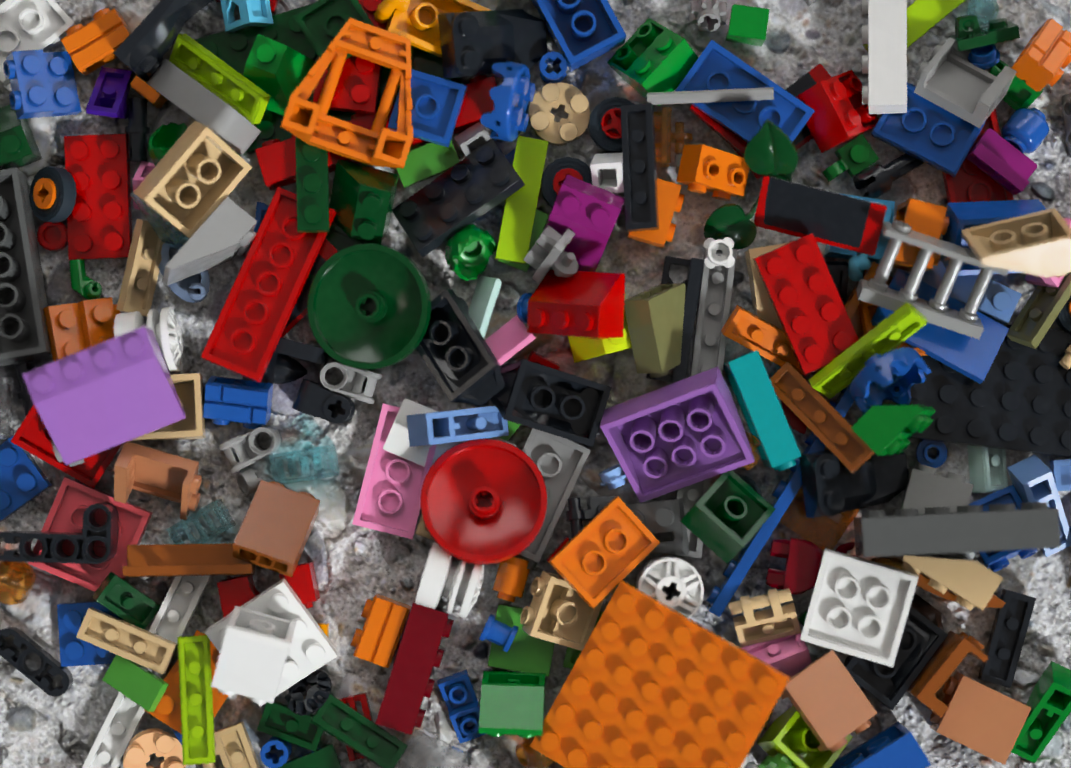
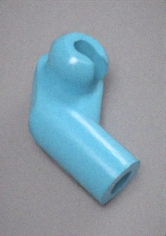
[848,253,871,282]

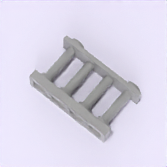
[856,220,1009,339]

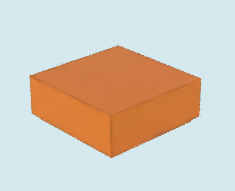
[130,75,167,108]

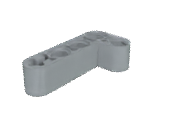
[147,59,261,156]

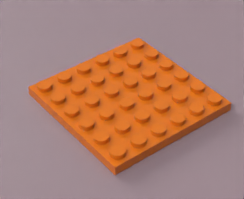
[530,580,791,768]

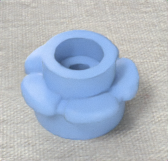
[599,464,626,490]

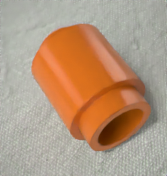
[492,557,530,602]

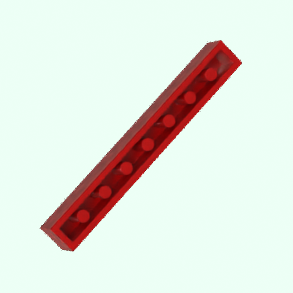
[255,75,497,191]

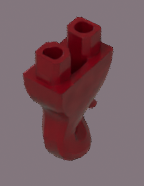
[765,537,861,594]

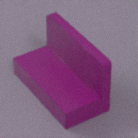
[966,128,1037,195]

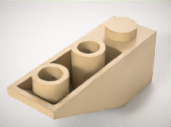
[896,555,1003,611]

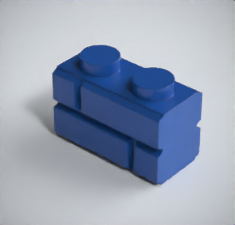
[203,376,273,429]

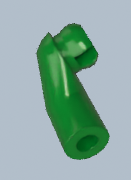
[69,259,102,300]

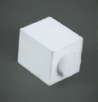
[590,152,624,193]

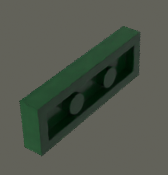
[295,137,330,233]
[311,694,408,768]

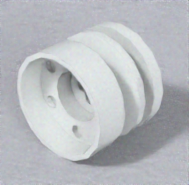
[114,307,183,372]
[415,541,485,619]
[635,554,704,618]

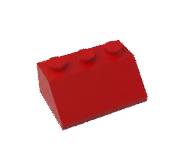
[527,270,625,338]

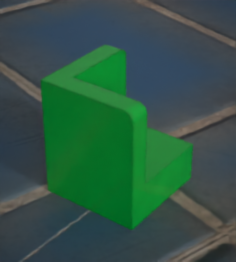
[725,4,770,46]

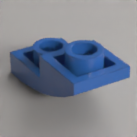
[437,669,485,744]

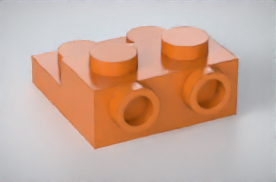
[44,297,121,362]

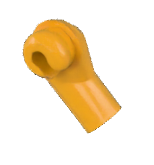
[374,0,410,24]

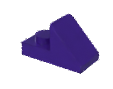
[86,67,133,119]

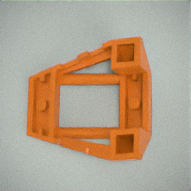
[281,18,413,169]

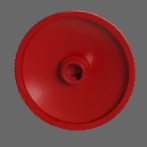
[421,439,547,564]

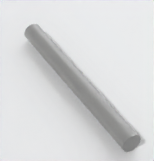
[647,87,774,105]

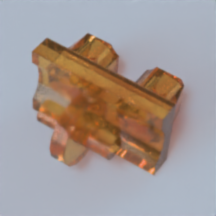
[654,107,693,168]

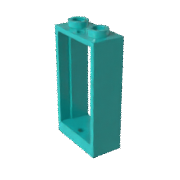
[723,350,801,471]

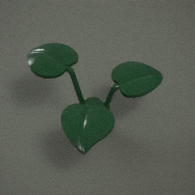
[704,120,820,250]

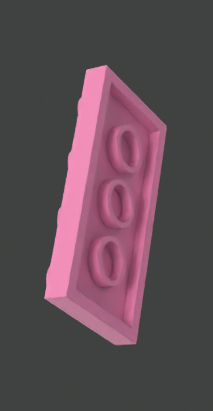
[352,403,437,540]

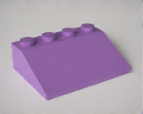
[23,326,187,465]
[600,366,755,503]

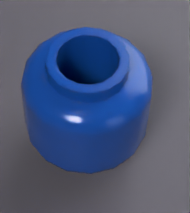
[1001,108,1049,154]

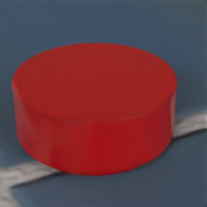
[37,221,68,252]

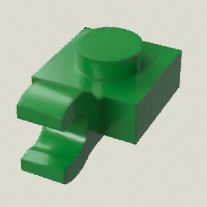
[989,60,1044,111]
[822,134,879,182]

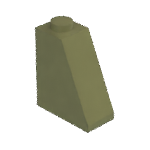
[624,283,686,378]

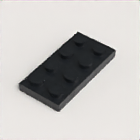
[392,139,525,257]

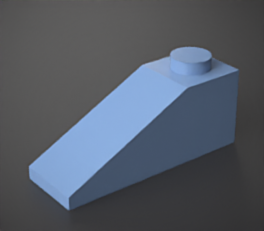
[921,260,1022,324]
[406,406,509,447]
[1007,454,1071,557]

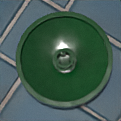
[307,244,431,369]

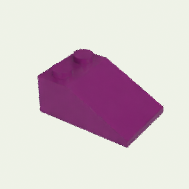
[539,175,625,272]

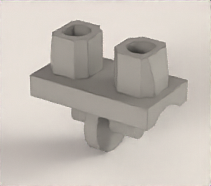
[523,225,578,283]

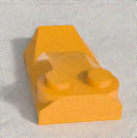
[386,0,493,58]

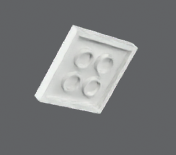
[800,548,919,667]
[205,578,338,707]

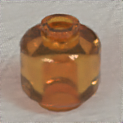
[0,561,36,605]

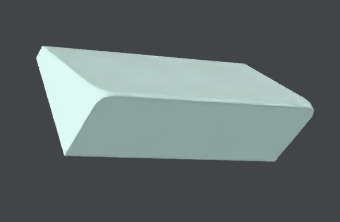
[469,276,502,339]
[967,445,1008,493]

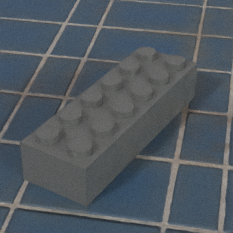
[0,167,52,366]
[853,502,1061,557]

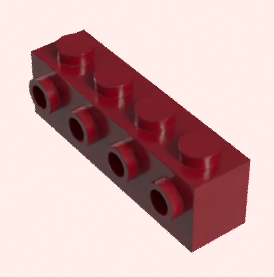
[375,600,454,735]

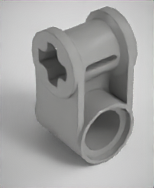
[320,362,382,404]
[218,426,282,474]

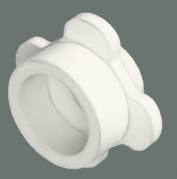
[703,237,735,269]

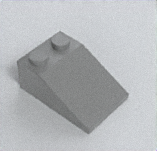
[162,196,257,286]

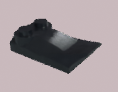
[114,0,214,79]
[438,9,548,78]
[416,289,505,407]
[491,359,612,447]
[799,450,908,518]
[844,592,948,710]

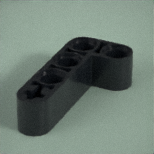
[0,502,119,564]

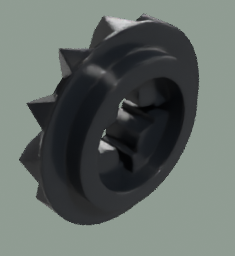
[284,669,332,715]

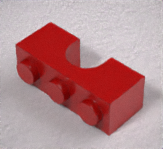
[217,562,320,618]

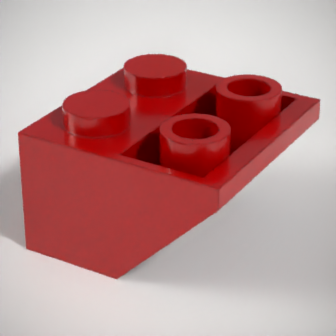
[796,70,878,153]

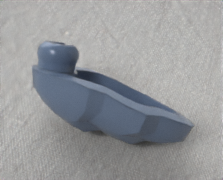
[159,240,210,303]

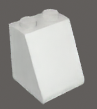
[211,606,296,704]

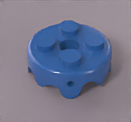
[480,61,535,142]
[849,347,932,415]

